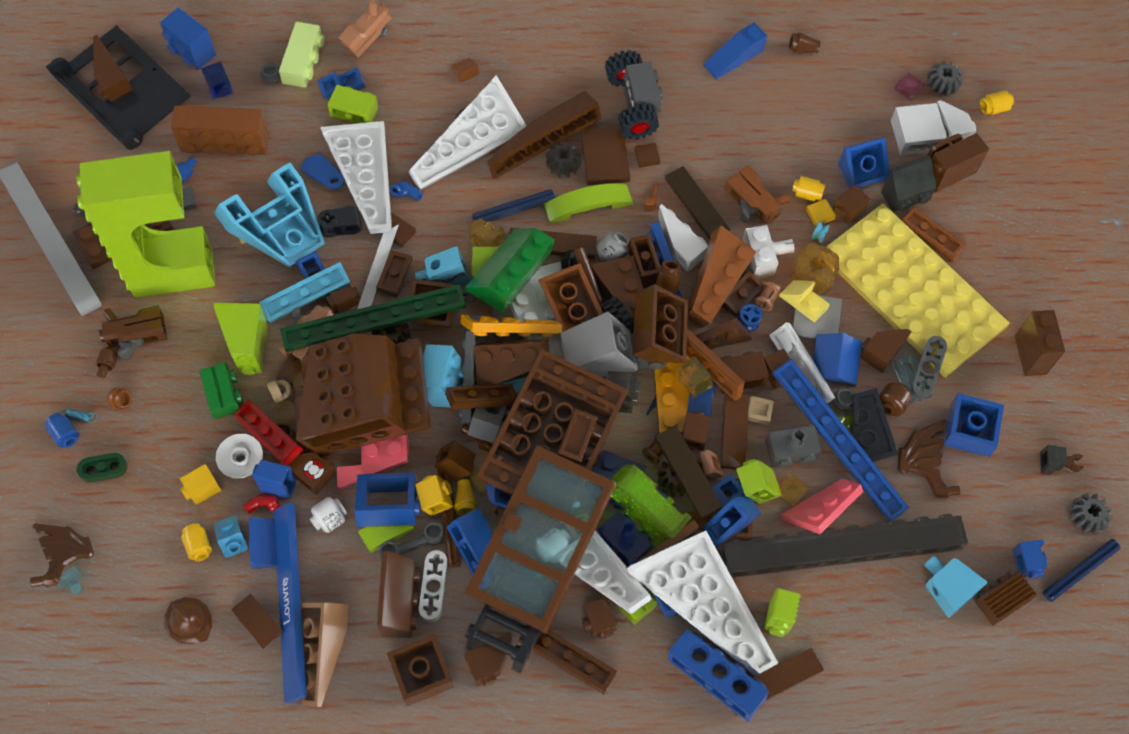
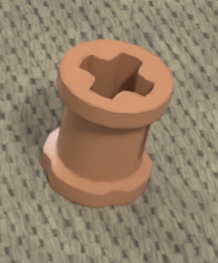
[754,282,782,311]

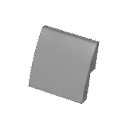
[792,295,842,339]

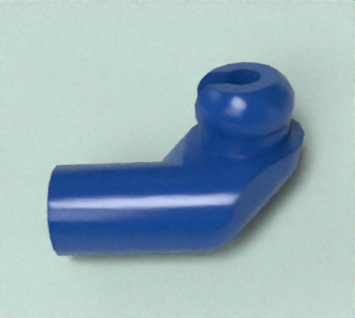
[390,182,423,201]

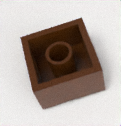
[387,634,454,706]

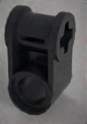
[318,206,362,238]

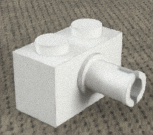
[743,225,795,279]

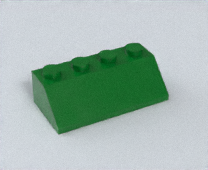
[465,228,555,314]

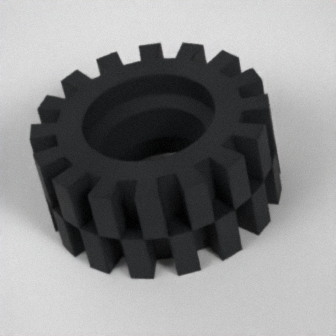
[600,297,634,333]

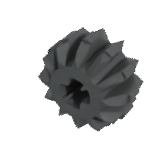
[927,60,963,96]
[1068,493,1112,535]

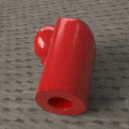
[243,494,280,514]

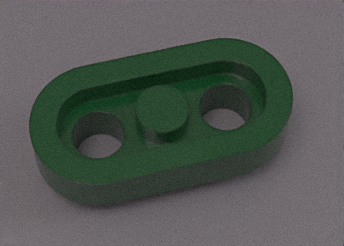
[77,453,127,483]

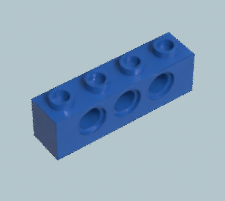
[667,629,769,722]

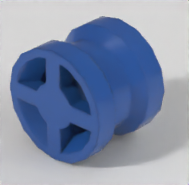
[738,304,762,332]

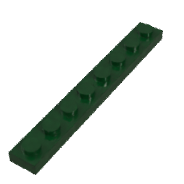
[280,284,466,353]

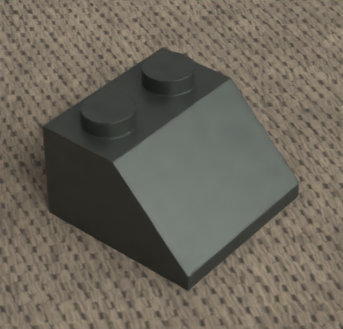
[881,155,936,212]

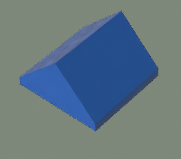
[838,137,890,188]
[813,333,862,386]

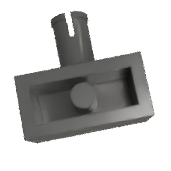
[766,425,821,468]

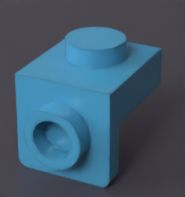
[213,515,248,558]

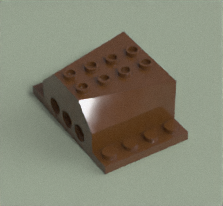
[292,333,431,457]
[477,349,628,514]

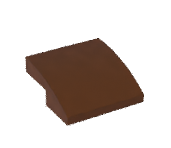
[721,270,764,316]

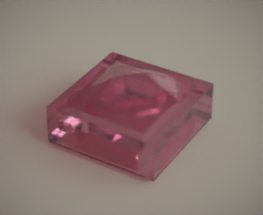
[894,72,925,100]

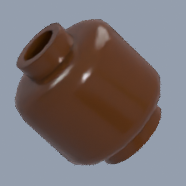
[879,382,912,417]

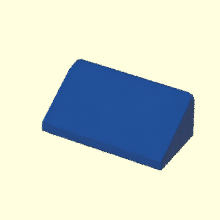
[249,518,277,569]

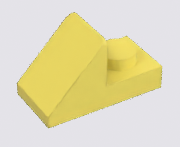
[779,280,830,323]

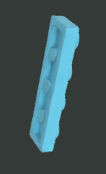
[259,262,351,323]

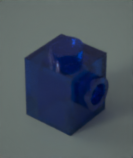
[201,61,233,100]

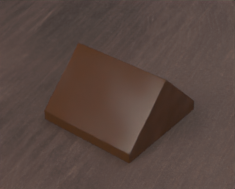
[409,279,455,328]

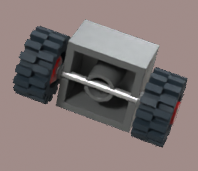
[605,50,663,140]

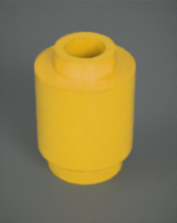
[980,90,1014,115]
[792,176,825,202]
[181,523,212,561]

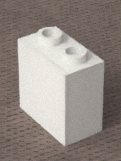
[891,103,947,156]

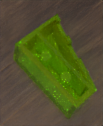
[611,465,692,539]

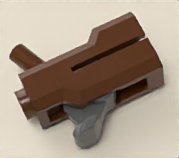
[99,305,167,359]

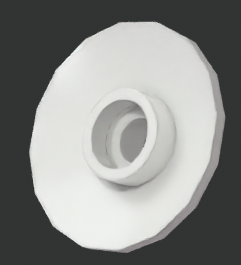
[216,434,263,478]

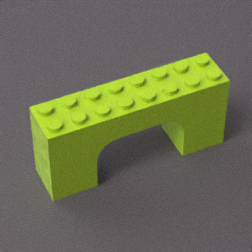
[76,151,215,298]

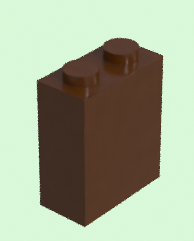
[1015,310,1065,376]

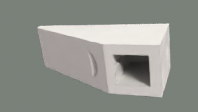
[658,204,708,272]

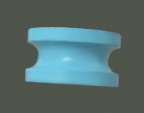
[811,222,830,244]

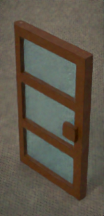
[464,445,617,633]

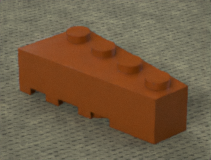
[688,225,757,328]

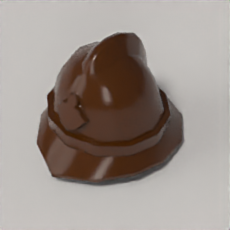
[164,597,212,645]

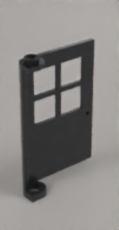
[46,25,191,150]

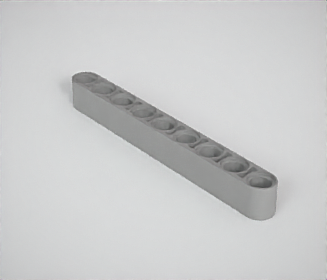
[0,161,103,317]

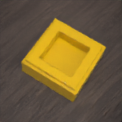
[806,199,836,227]

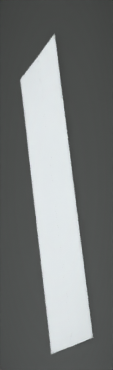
[357,224,399,309]

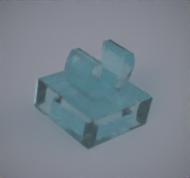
[56,566,84,595]

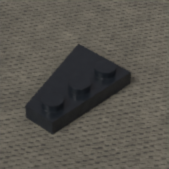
[852,388,898,462]

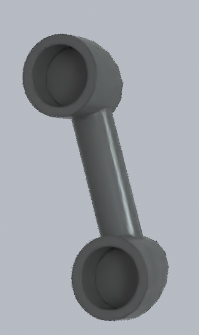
[379,522,444,559]

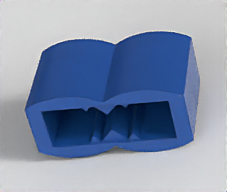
[252,460,296,499]

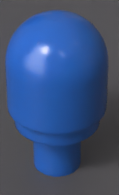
[176,157,197,183]

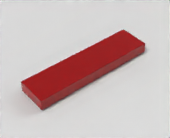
[233,399,303,466]

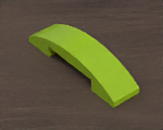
[544,184,633,224]

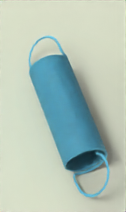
[60,408,98,423]

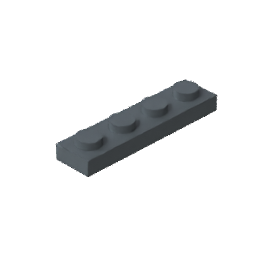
[459,331,481,426]

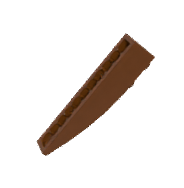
[487,91,602,179]

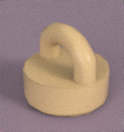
[267,380,292,404]

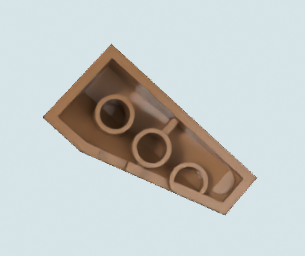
[301,603,349,707]

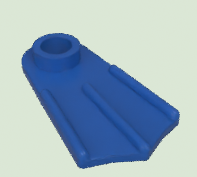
[300,153,344,189]

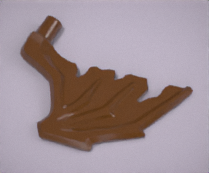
[898,419,960,498]
[30,523,94,588]

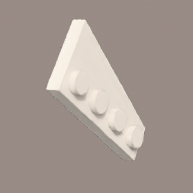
[554,530,651,614]

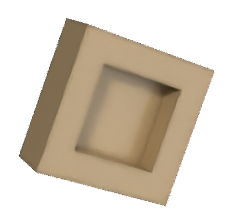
[748,396,774,425]

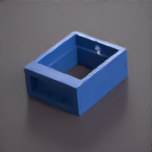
[354,472,420,527]

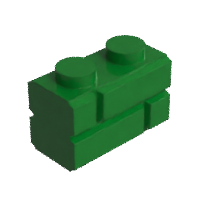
[199,363,243,419]

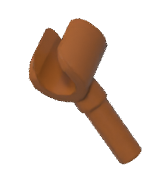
[644,184,658,210]

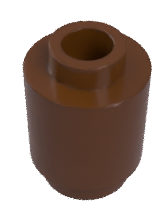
[656,261,681,294]
[325,284,361,313]

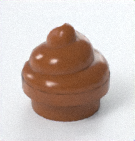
[107,387,132,410]

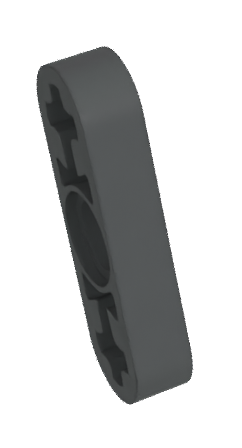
[911,336,947,399]

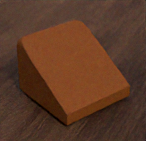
[451,58,479,82]

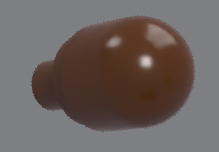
[96,347,118,378]

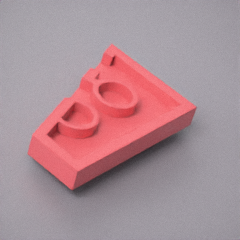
[780,479,863,534]

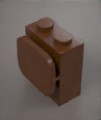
[927,133,989,193]

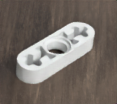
[419,550,448,623]

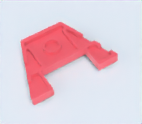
[337,434,409,490]

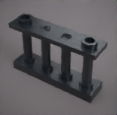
[465,559,559,673]

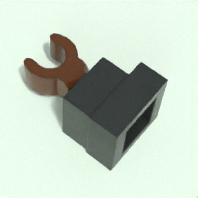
[1040,445,1084,475]

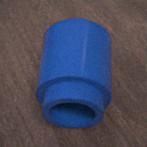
[45,413,79,448]

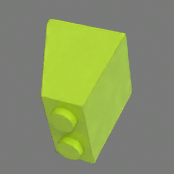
[213,303,268,375]

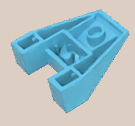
[214,163,325,267]

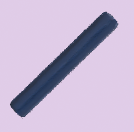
[472,189,555,226]
[1043,539,1121,602]

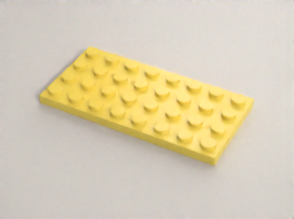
[820,204,1010,378]

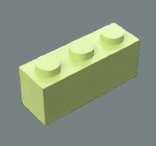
[279,22,324,88]

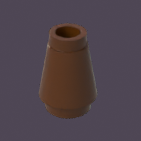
[789,32,821,53]

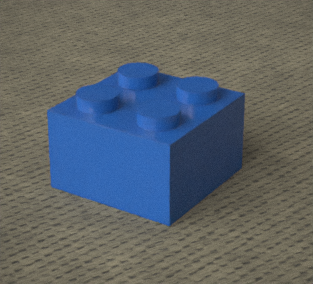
[160,7,216,70]
[943,393,1004,457]

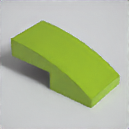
[358,525,415,553]

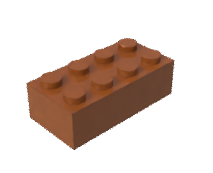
[171,105,269,156]

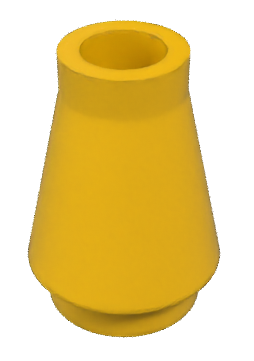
[454,479,478,516]

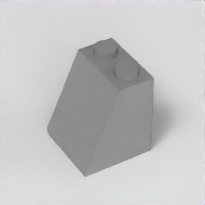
[560,312,638,377]

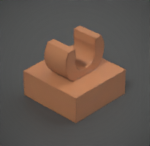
[696,450,723,479]

